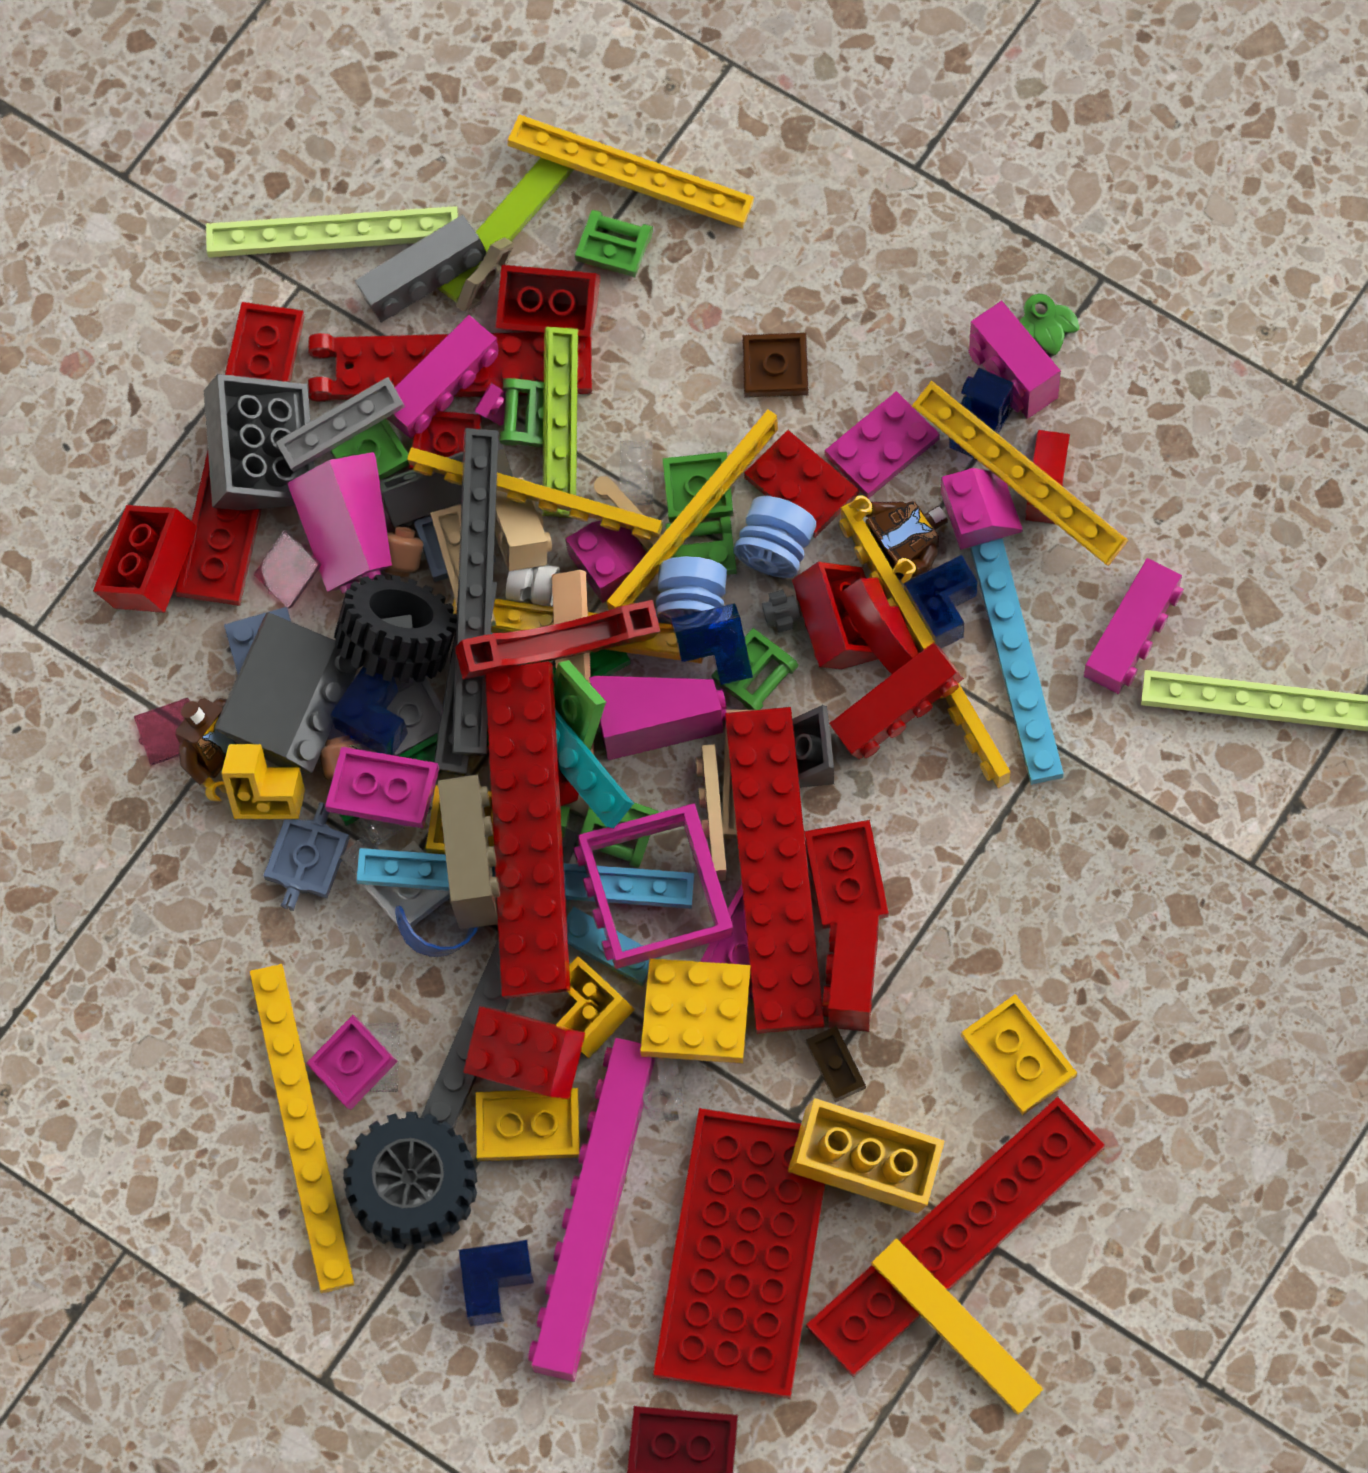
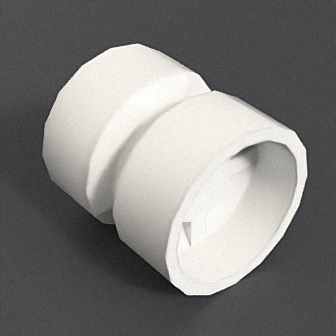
[506,565,560,607]

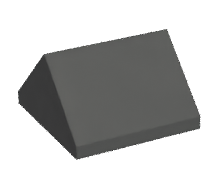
[792,705,834,788]

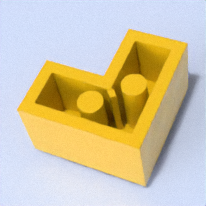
[221,744,305,819]
[556,956,635,1059]

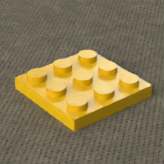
[641,958,751,1063]

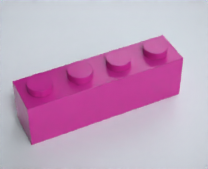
[387,315,499,439]
[1084,558,1184,694]

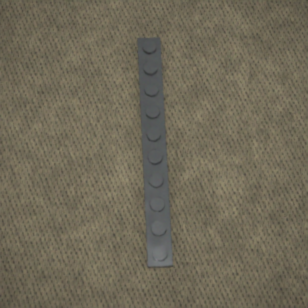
[452,428,498,756]
[420,829,579,1129]

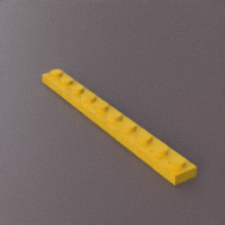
[838,501,1011,788]
[249,964,354,1294]

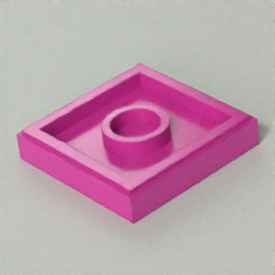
[306,1015,398,1110]

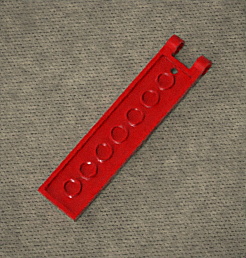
[308,332,592,402]

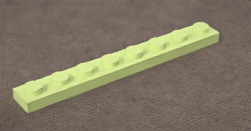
[206,206,458,258]
[1141,670,1368,731]

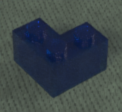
[949,367,1014,460]
[904,555,978,649]
[671,603,753,685]
[330,667,408,755]
[459,1240,534,1326]

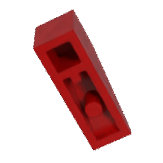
[1025,430,1070,524]

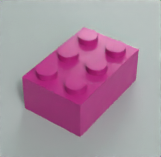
[968,300,1061,419]

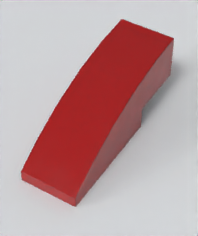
[839,577,919,674]

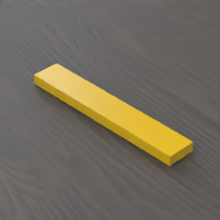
[870,1238,1044,1415]

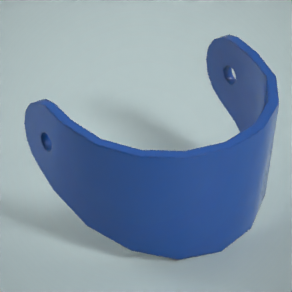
[395,906,478,957]

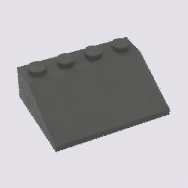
[204,374,315,511]
[214,612,358,774]

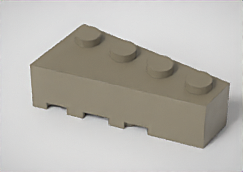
[438,775,500,930]

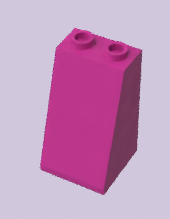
[287,452,392,594]
[589,676,727,761]

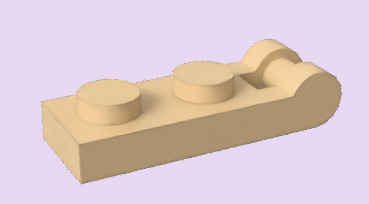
[594,476,662,549]

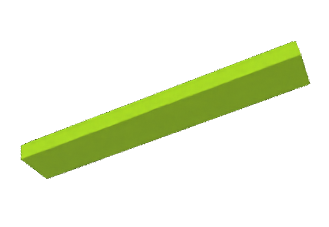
[437,158,574,303]
[542,327,578,518]

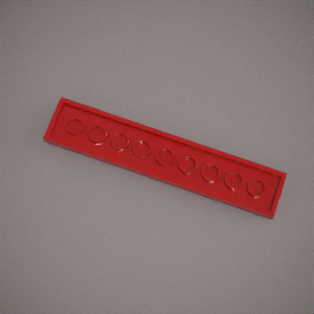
[175,302,305,606]
[485,661,571,999]
[725,707,824,1034]
[806,1096,1105,1378]

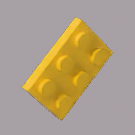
[961,994,1077,1116]
[476,1088,580,1162]

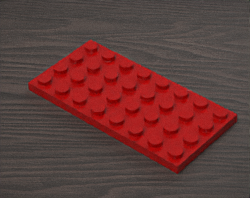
[653,1108,826,1399]

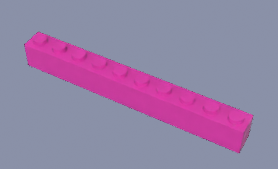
[528,1038,656,1382]

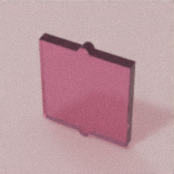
[253,530,322,608]
[134,697,190,766]

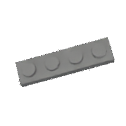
[276,377,405,472]

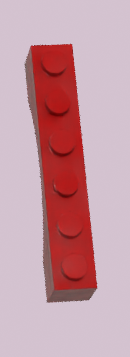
[455,600,661,680]

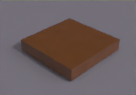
[742,333,809,398]

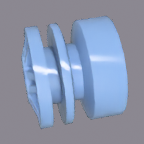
[734,496,816,578]
[655,556,727,633]

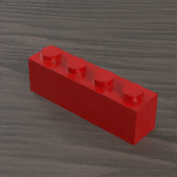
[829,642,964,760]

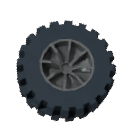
[343,1112,478,1249]

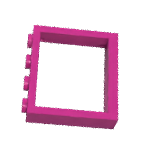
[574,803,733,969]

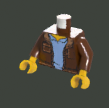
[849,496,948,584]
[175,698,239,801]

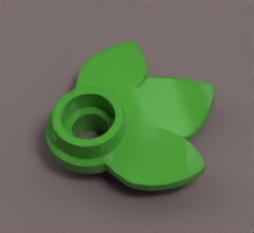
[1020,294,1079,355]

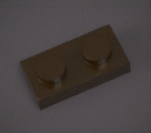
[806,1026,866,1102]

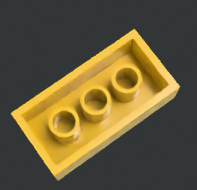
[788,1098,945,1214]

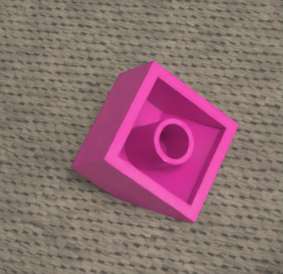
[940,468,1023,550]
[565,521,647,603]

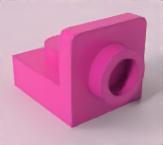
[474,383,506,426]

